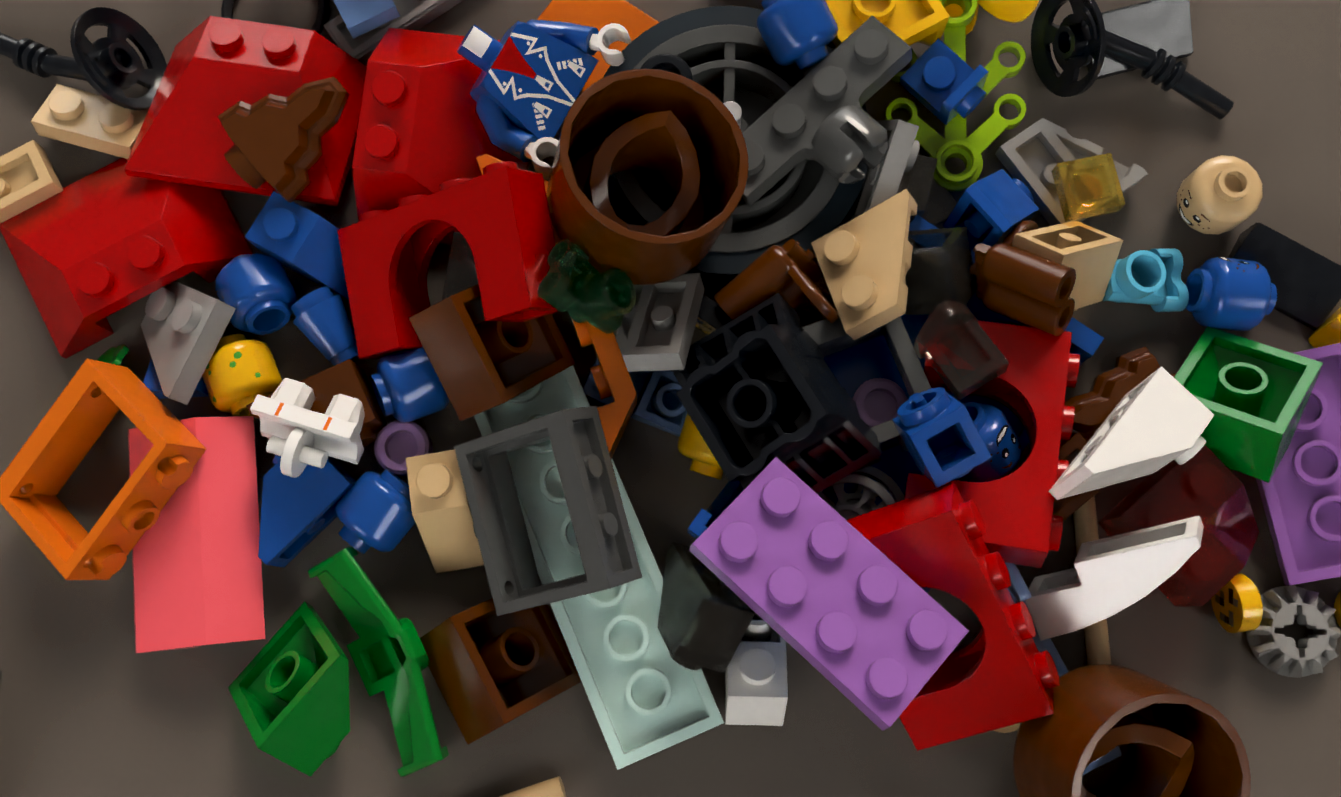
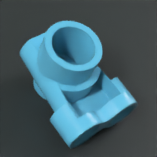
[1103,248,1189,312]

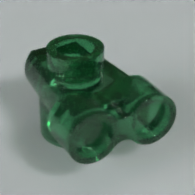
[538,239,636,333]

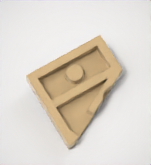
[811,189,917,341]

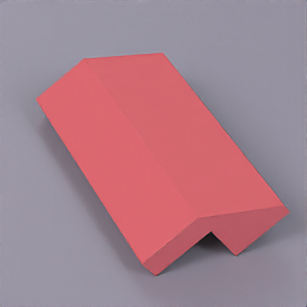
[128,416,266,654]

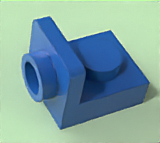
[900,38,989,125]

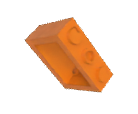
[0,358,207,580]

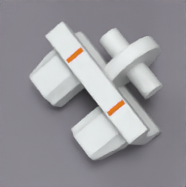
[250,378,365,478]

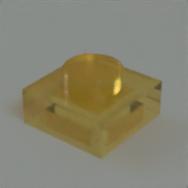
[1051,153,1125,222]

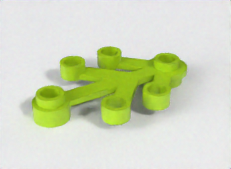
[885,0,1026,192]

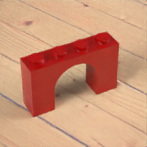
[337,161,567,359]
[905,315,1080,568]
[847,482,1060,751]

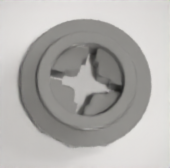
[1246,585,1341,678]

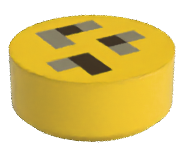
[1211,573,1263,633]

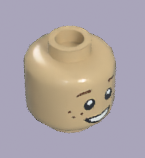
[1177,155,1263,235]

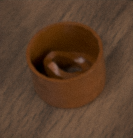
[547,69,749,285]
[1013,664,1251,797]

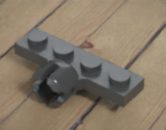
[741,16,912,207]

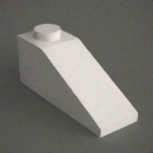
[1048,366,1214,500]

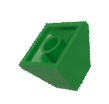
[1174,326,1323,483]
[228,601,350,777]

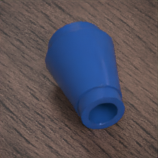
[290,286,359,366]

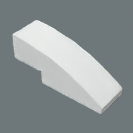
[1025,515,1204,641]

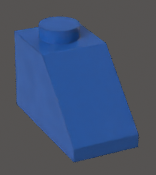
[943,169,1039,252]
[245,191,349,301]
[258,455,356,568]

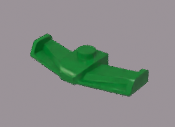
[308,547,449,777]

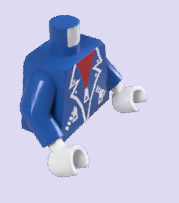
[457,19,631,180]

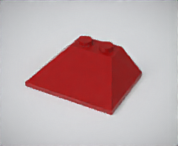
[124,16,367,206]
[352,28,530,247]
[0,158,254,359]

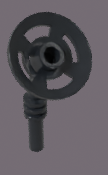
[1031,0,1234,120]
[0,7,167,110]

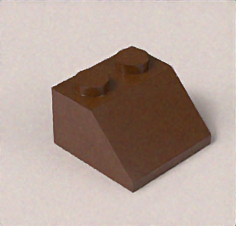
[409,284,576,421]
[420,598,582,745]

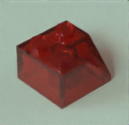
[1098,445,1259,607]

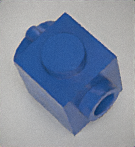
[892,387,992,488]

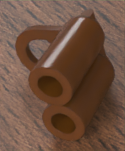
[970,220,1076,336]
[714,239,839,323]

